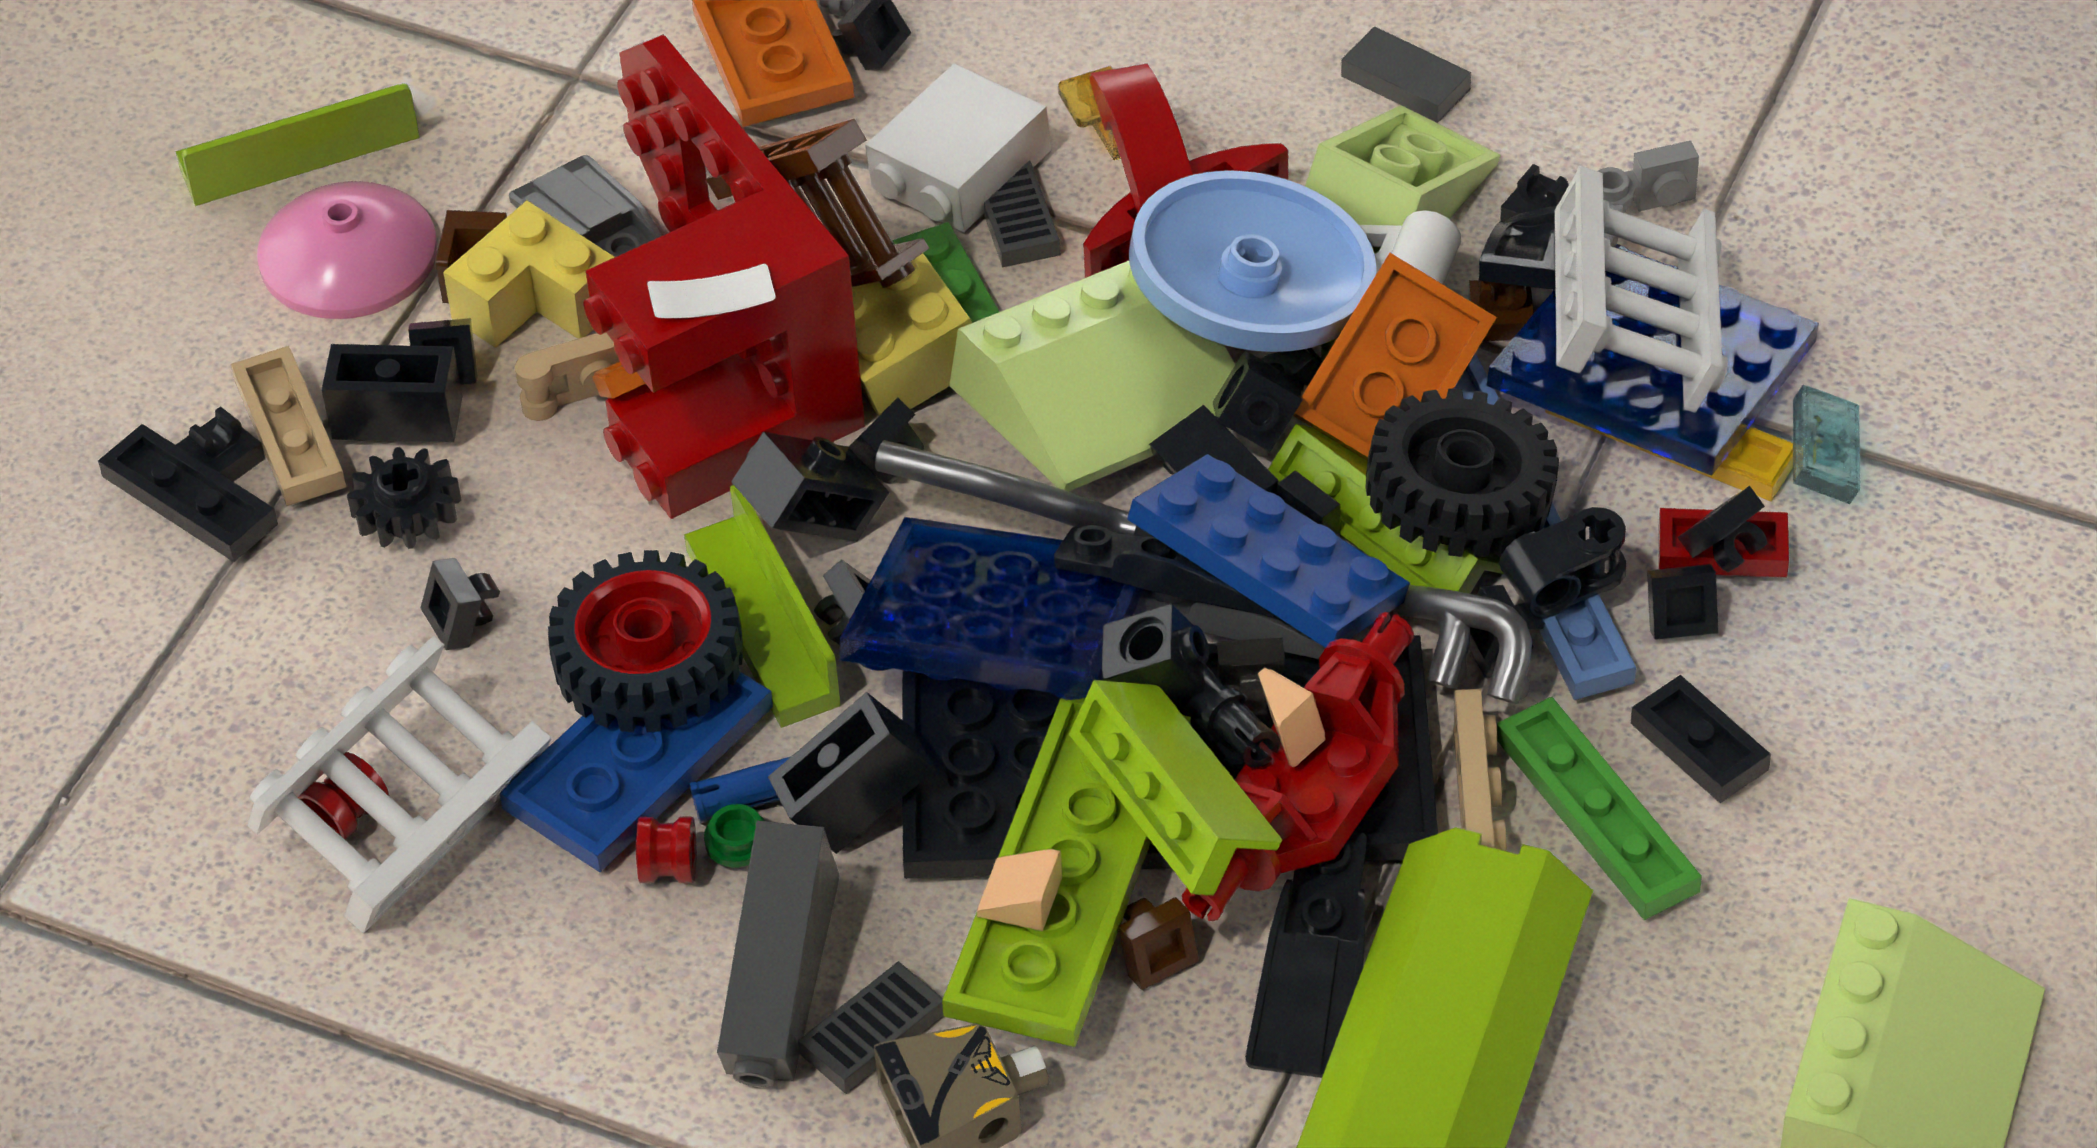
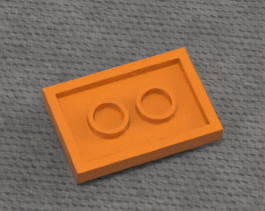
[692,0,854,127]
[1293,253,1497,461]

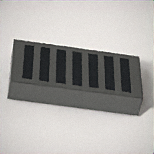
[984,160,1060,268]
[798,961,943,1094]

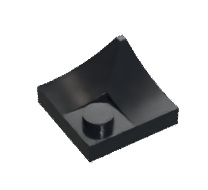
[1479,203,1623,290]

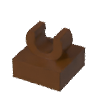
[1469,279,1535,341]
[1118,897,1199,990]

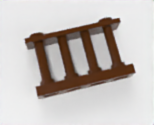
[706,119,929,288]

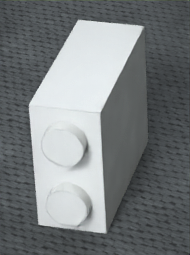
[865,64,1051,232]

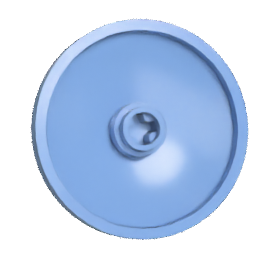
[1129,171,1376,352]

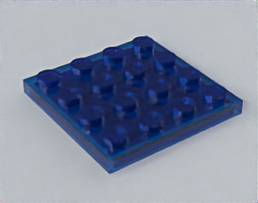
[1486,244,1819,476]
[839,517,1143,700]

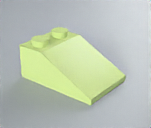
[1305,105,1501,254]

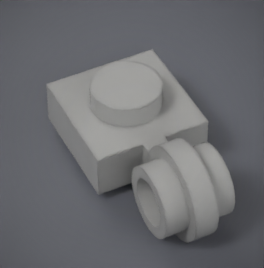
[1598,140,1699,213]

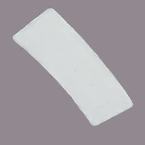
[647,264,776,318]

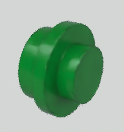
[704,804,765,868]

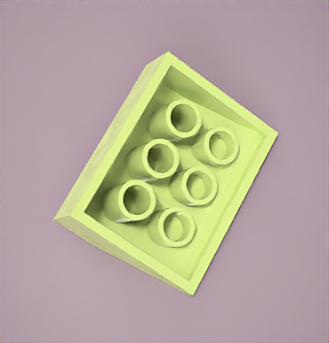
[949,261,1235,492]
[1780,898,2045,1148]

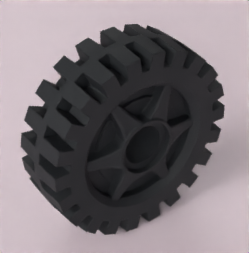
[1365,389,1559,557]

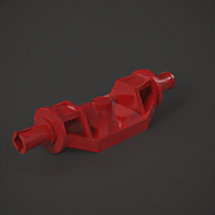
[1182,612,1414,922]

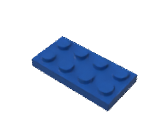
[1127,454,1410,648]
[499,671,773,872]

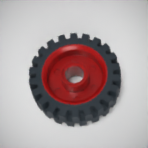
[548,550,743,733]

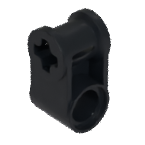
[1499,507,1626,618]

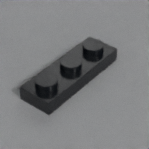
[98,424,278,562]

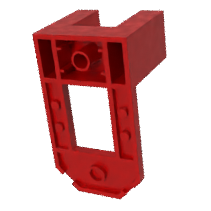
[583,34,865,519]

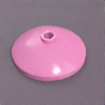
[257,181,437,319]

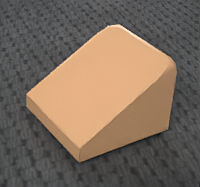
[1258,668,1326,767]
[977,849,1062,931]

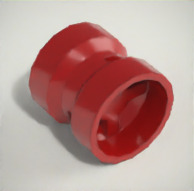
[298,752,389,840]

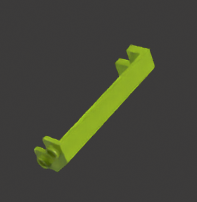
[1296,827,1593,1148]

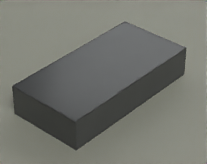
[1341,26,1471,123]

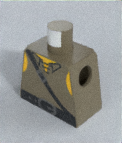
[874,1024,1049,1148]

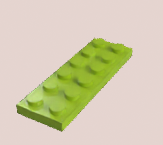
[942,690,1191,1047]

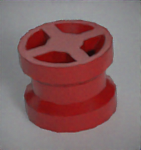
[636,816,697,884]

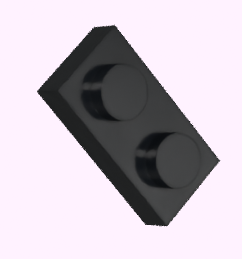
[1630,675,1771,803]

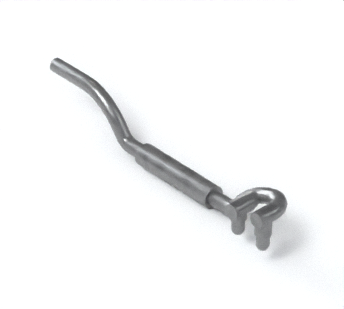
[875,440,1532,704]

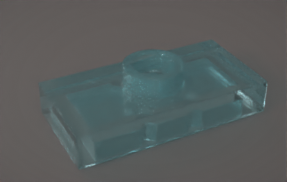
[1793,385,1860,504]

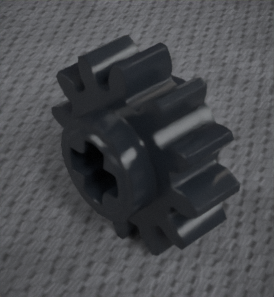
[347,447,461,549]

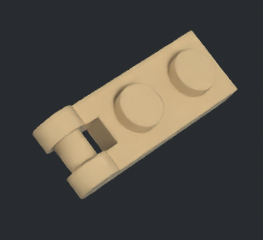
[515,333,619,421]

